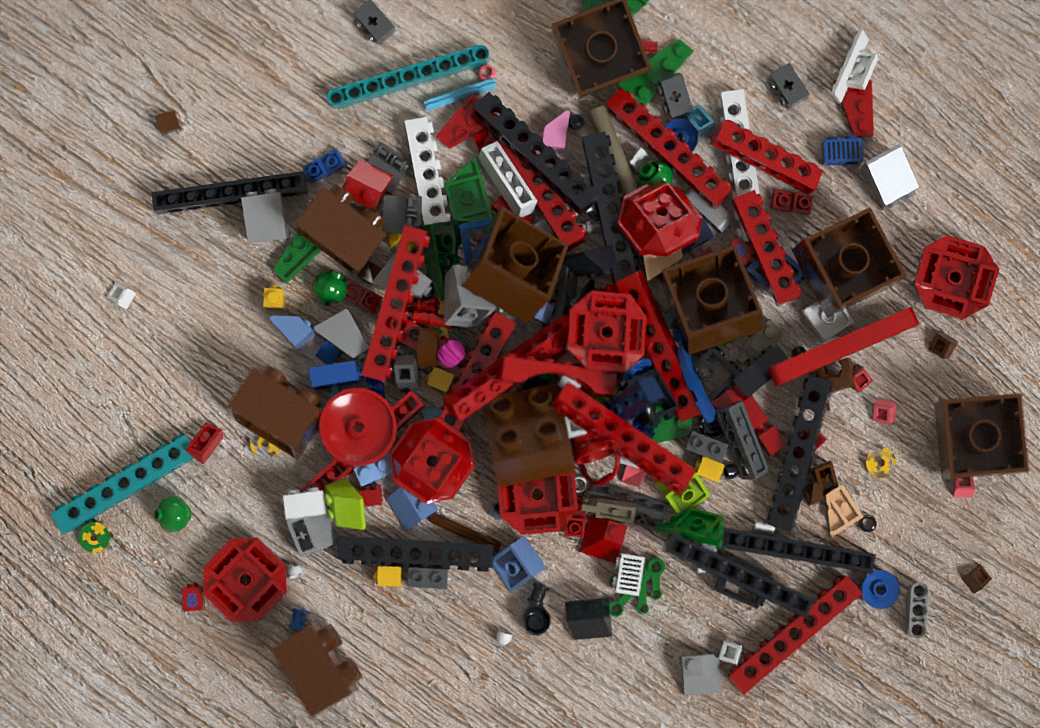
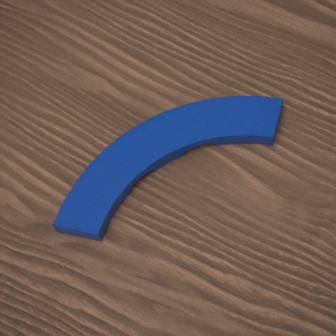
[675,325,716,423]

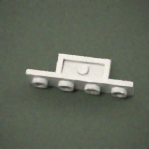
[831,29,879,103]

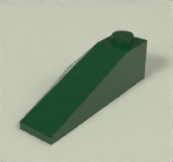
[415,220,461,301]

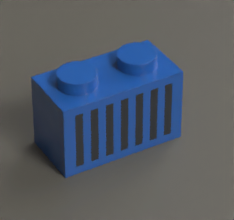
[821,136,863,166]

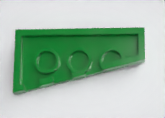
[617,39,694,106]
[273,233,321,284]

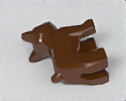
[810,358,856,411]

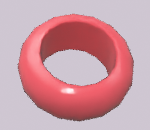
[478,64,495,81]

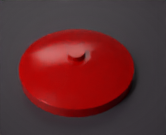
[318,388,397,466]

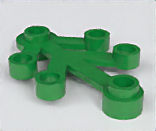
[609,557,665,617]

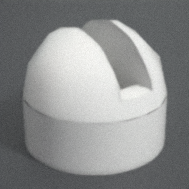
[287,563,304,579]
[496,629,513,645]

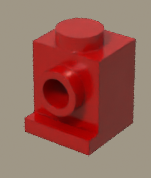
[357,485,383,507]

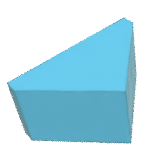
[684,104,716,139]

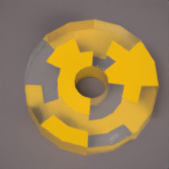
[250,433,280,459]
[865,448,897,478]

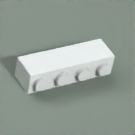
[479,141,537,218]

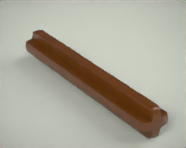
[429,513,501,552]

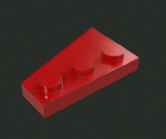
[833,80,874,137]
[435,94,498,150]

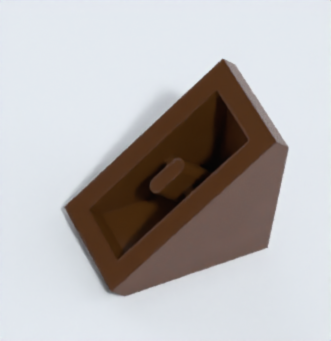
[417,328,439,368]
[810,460,839,496]

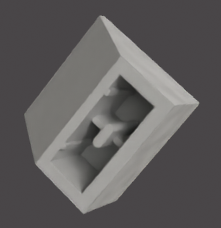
[286,515,338,558]

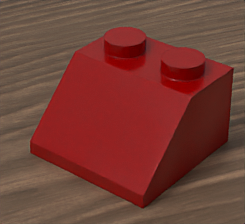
[342,159,394,210]

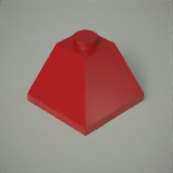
[579,515,628,563]

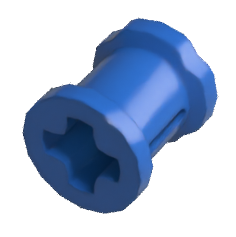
[289,608,309,630]

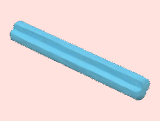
[423,78,496,111]

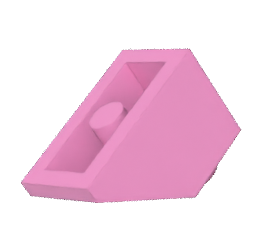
[540,110,570,152]

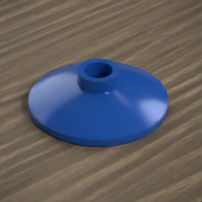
[665,119,698,152]
[620,359,652,387]
[861,570,900,609]

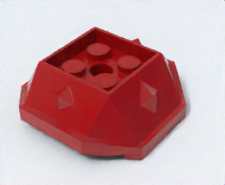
[617,182,703,257]
[913,235,999,320]
[566,291,647,373]
[389,417,475,504]
[497,472,578,535]
[203,538,288,622]

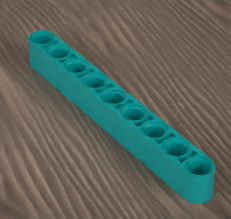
[327,45,490,109]

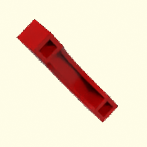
[497,353,617,397]

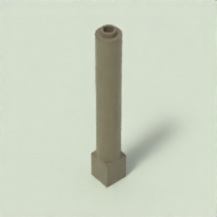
[588,104,638,196]

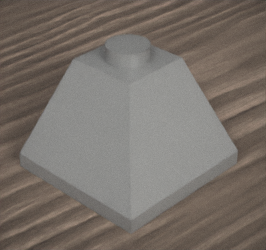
[681,653,723,695]

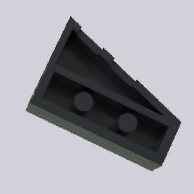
[730,344,789,401]

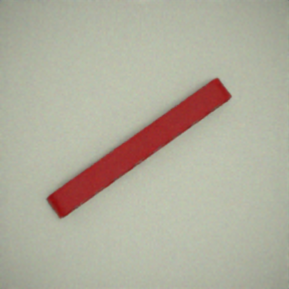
[768,307,920,387]

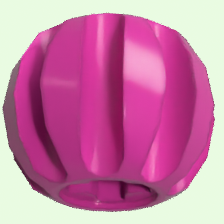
[437,339,465,368]

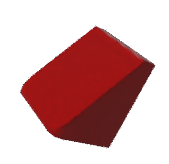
[854,364,873,393]

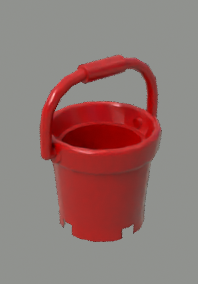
[570,432,620,486]

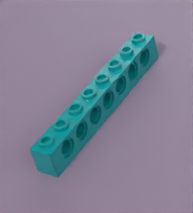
[51,434,195,534]

